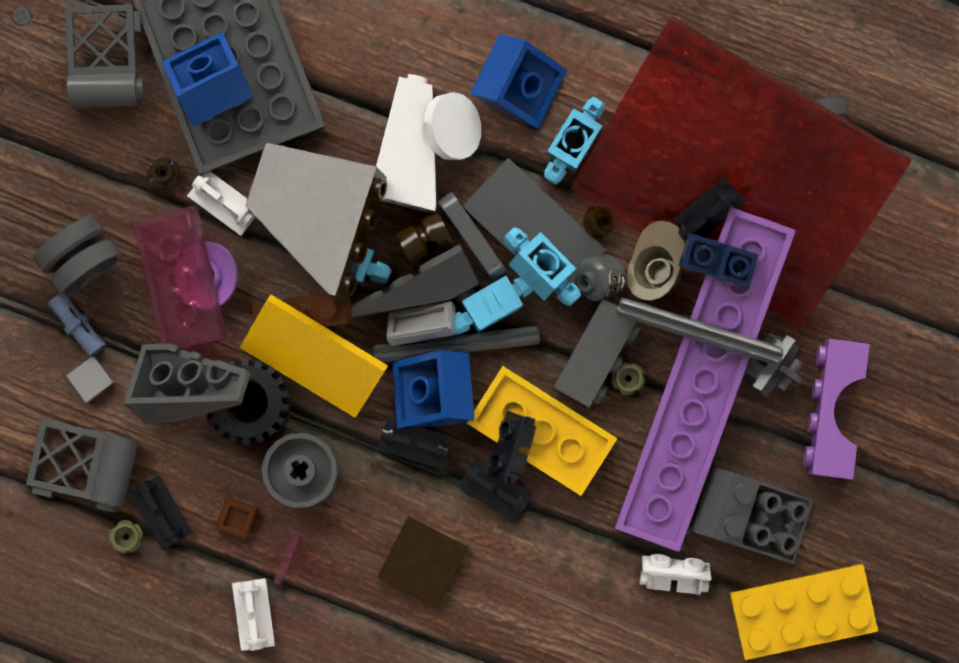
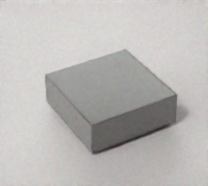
[66,356,115,403]

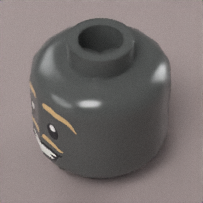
[576,254,626,301]

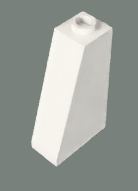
[376,74,437,214]

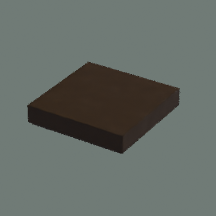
[377,516,468,608]

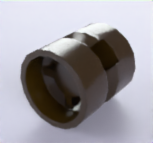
[395,212,456,272]

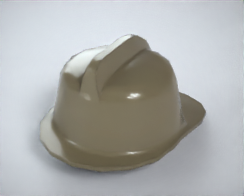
[626,221,685,301]

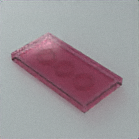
[134,206,228,350]

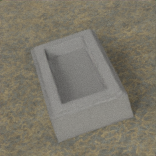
[387,301,456,346]

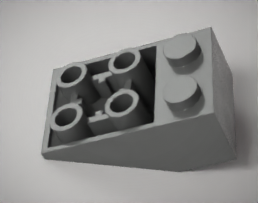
[691,467,814,564]

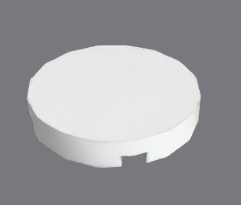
[424,92,481,160]

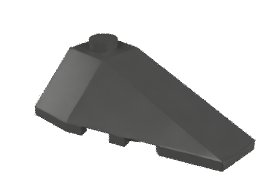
[351,244,479,319]
[124,343,250,423]

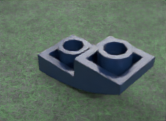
[678,233,759,287]

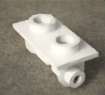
[187,172,256,236]
[640,554,711,595]
[232,578,275,651]

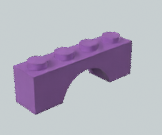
[803,339,870,480]

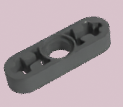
[437,192,507,281]

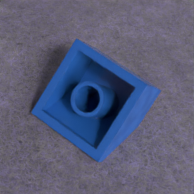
[162,32,254,126]
[470,33,567,129]
[392,350,474,429]

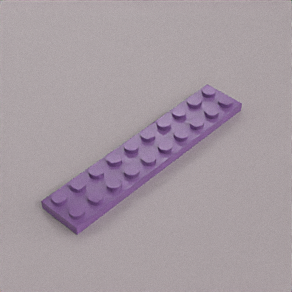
[615,208,796,552]

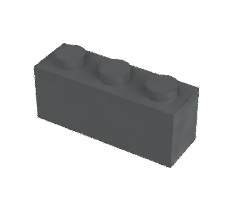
[553,299,640,408]

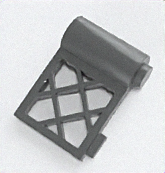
[65,4,145,109]
[26,419,139,512]

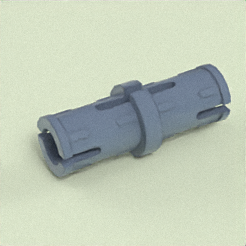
[47,295,106,358]

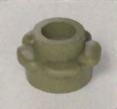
[612,362,645,396]
[109,520,143,554]

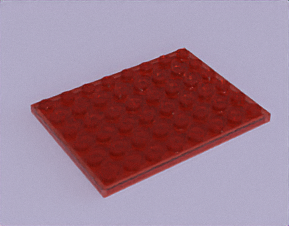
[571,16,912,327]

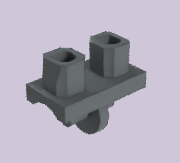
[744,333,804,398]

